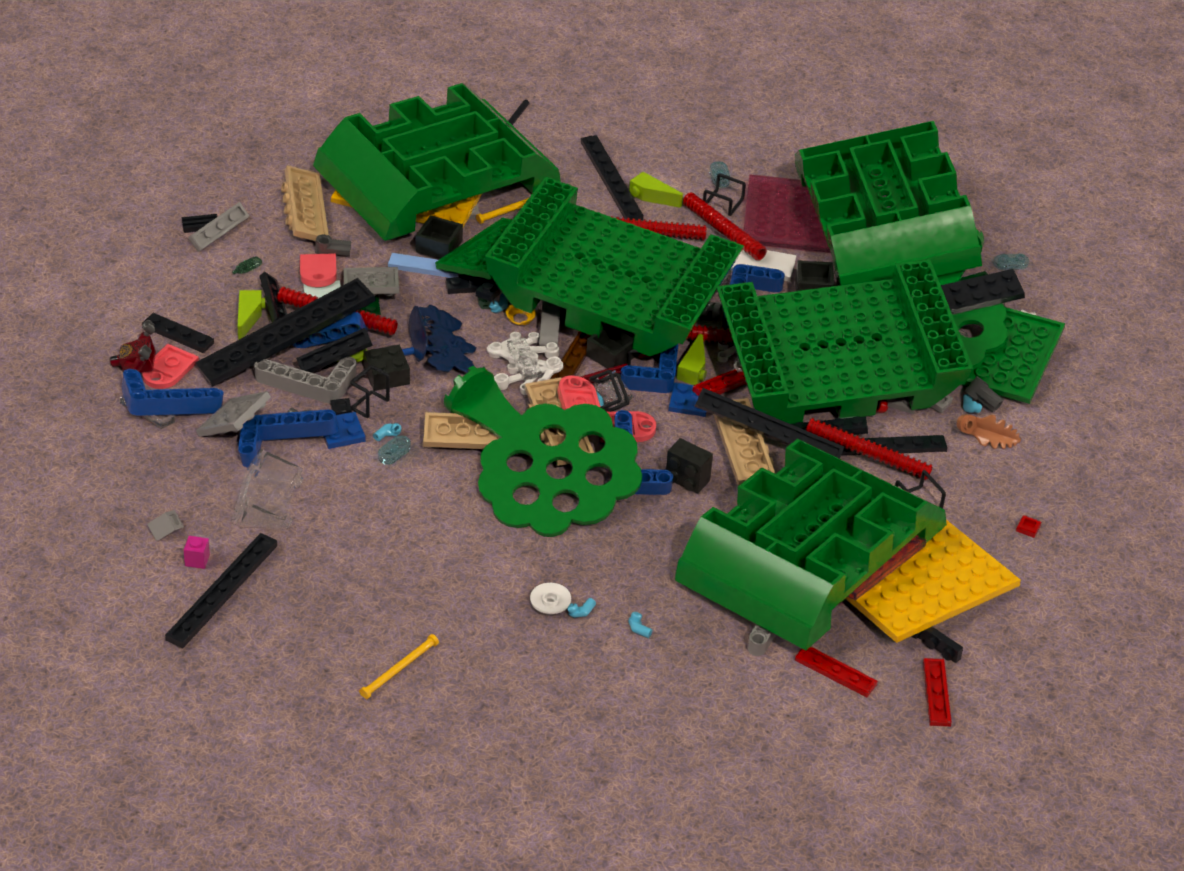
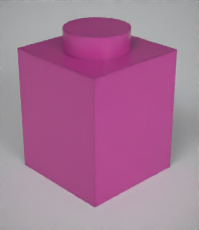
[184,536,210,569]

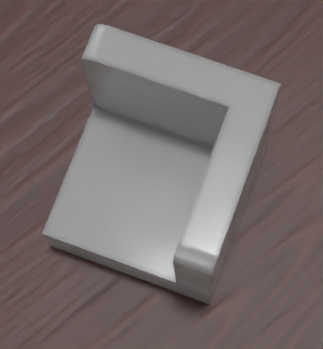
[147,510,184,541]

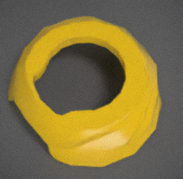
[506,305,536,325]

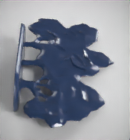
[409,305,477,373]

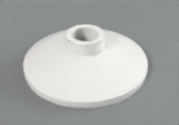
[530,583,571,614]

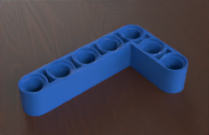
[722,264,785,329]
[621,344,678,393]
[122,369,224,416]
[238,409,339,468]
[614,410,673,495]

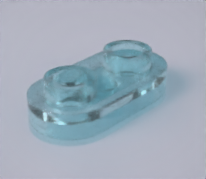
[710,161,730,188]
[994,253,1029,270]
[378,435,411,464]

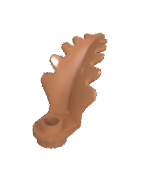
[956,414,1021,449]

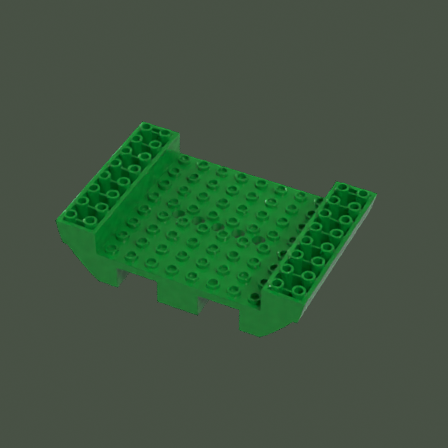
[313,83,561,241]
[795,121,982,286]
[485,177,744,356]
[717,259,973,424]
[675,439,947,650]

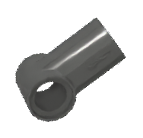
[315,234,351,256]
[965,376,1004,412]

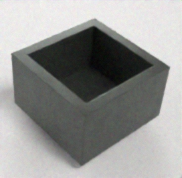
[416,215,463,259]
[795,260,834,291]
[586,324,638,369]
[364,344,410,391]
[666,438,713,494]

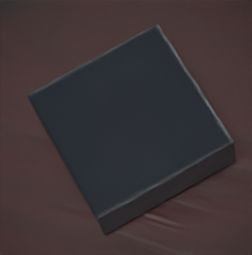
[330,398,352,415]

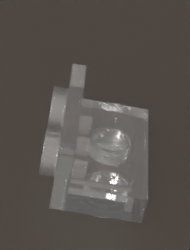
[594,370,634,407]

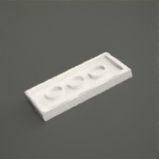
[730,250,796,282]

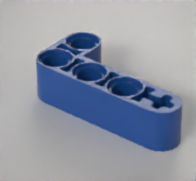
[293,312,368,348]

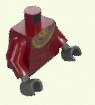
[110,320,156,373]

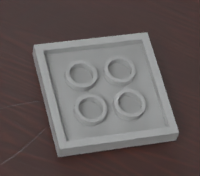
[344,267,399,296]
[196,391,271,437]

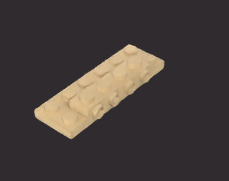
[281,165,329,242]
[525,377,594,466]
[713,398,776,486]
[423,412,499,449]

